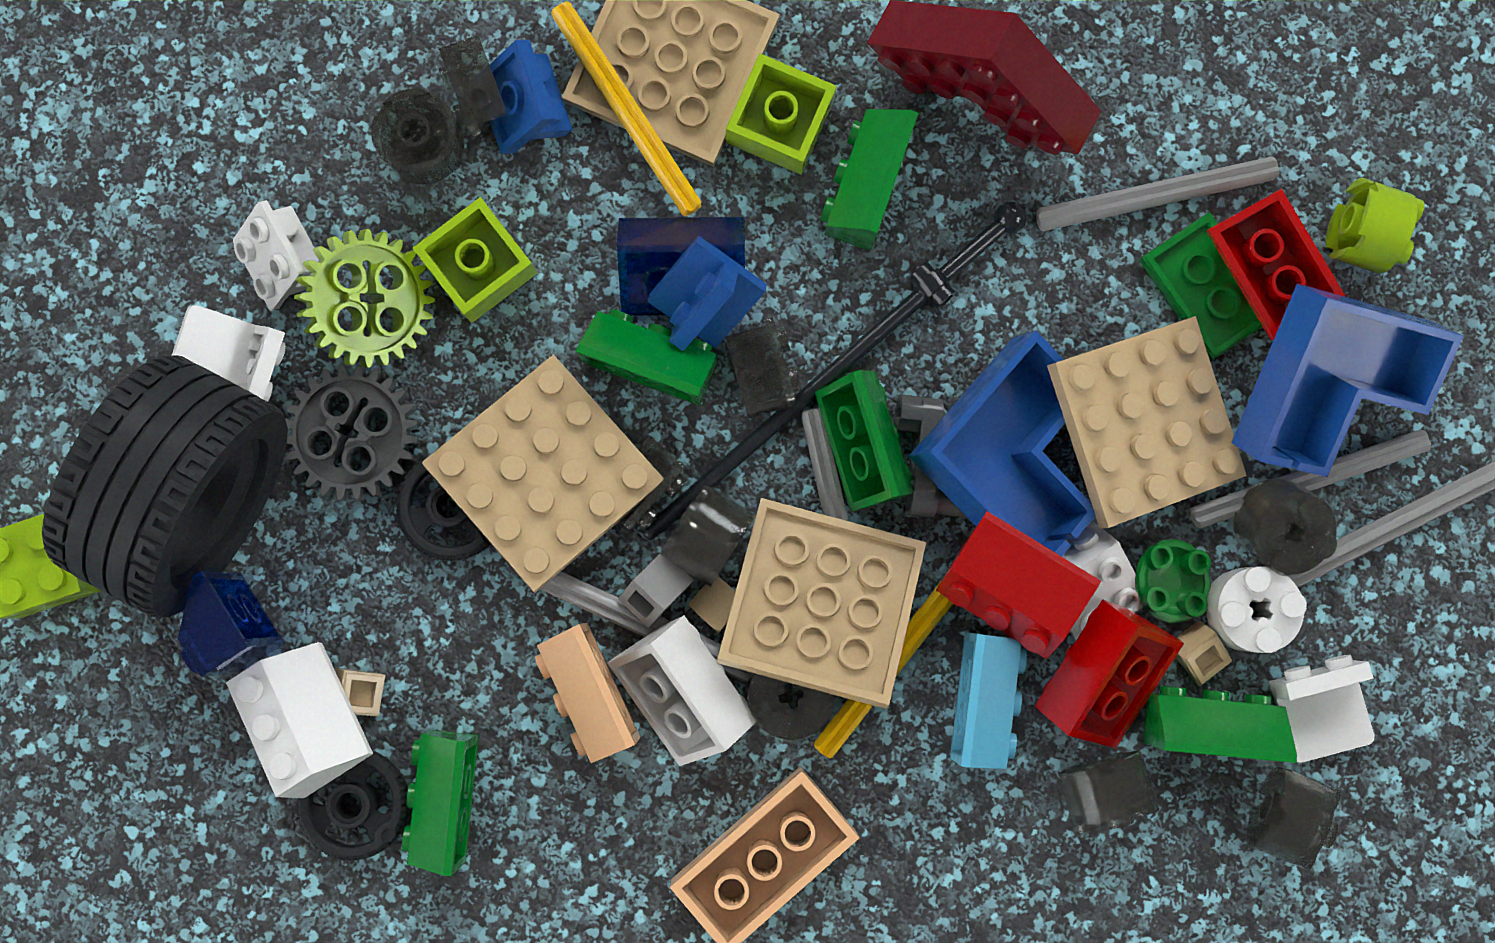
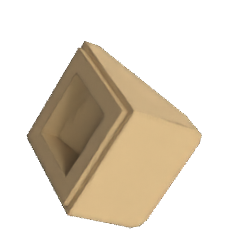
[687,573,736,633]
[1176,621,1232,686]
[335,667,385,717]

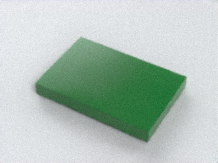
[1139,212,1262,361]

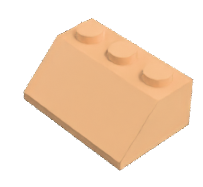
[535,623,640,763]

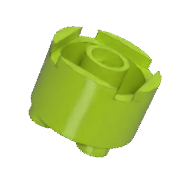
[1325,178,1425,274]

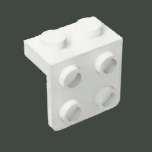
[172,305,285,402]
[1062,521,1143,641]
[1269,655,1374,763]

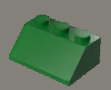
[820,109,918,251]
[576,309,717,406]
[815,370,914,512]
[1143,686,1297,763]
[402,730,479,876]

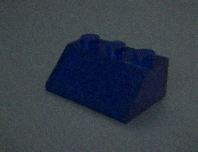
[617,217,745,316]
[177,571,285,677]

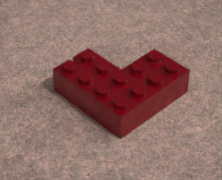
[867,0,1101,155]

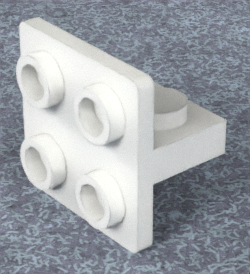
[233,200,319,311]

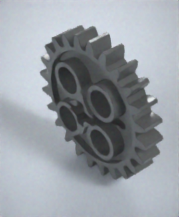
[285,364,421,501]

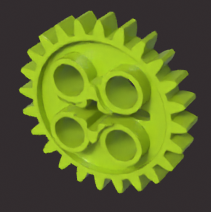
[294,229,435,367]

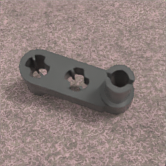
[894,394,968,519]

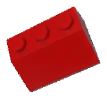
[1206,189,1346,341]
[936,511,1101,659]
[1034,599,1184,749]

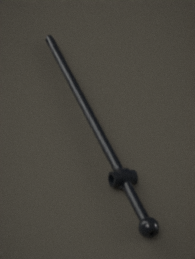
[643,202,1027,540]

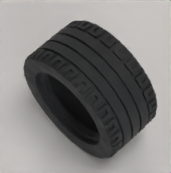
[42,355,288,618]

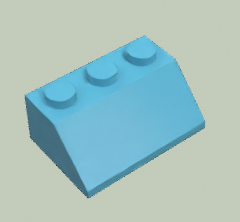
[950,632,1027,769]

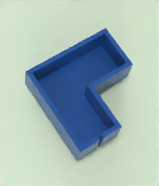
[1231,284,1464,477]
[909,330,1095,557]

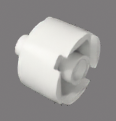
[1206,567,1307,653]

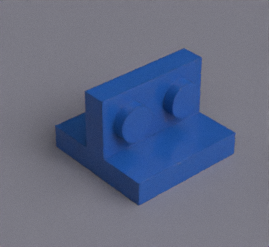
[476,40,573,154]
[647,235,767,351]

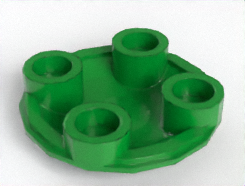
[1135,539,1211,623]

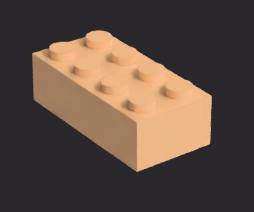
[670,766,859,943]

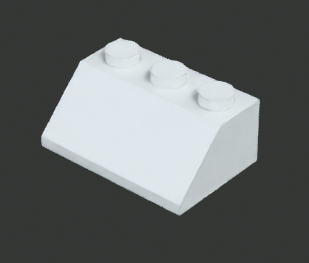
[607,615,757,766]
[226,642,373,798]

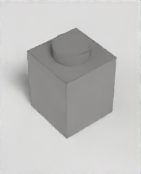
[618,551,694,628]

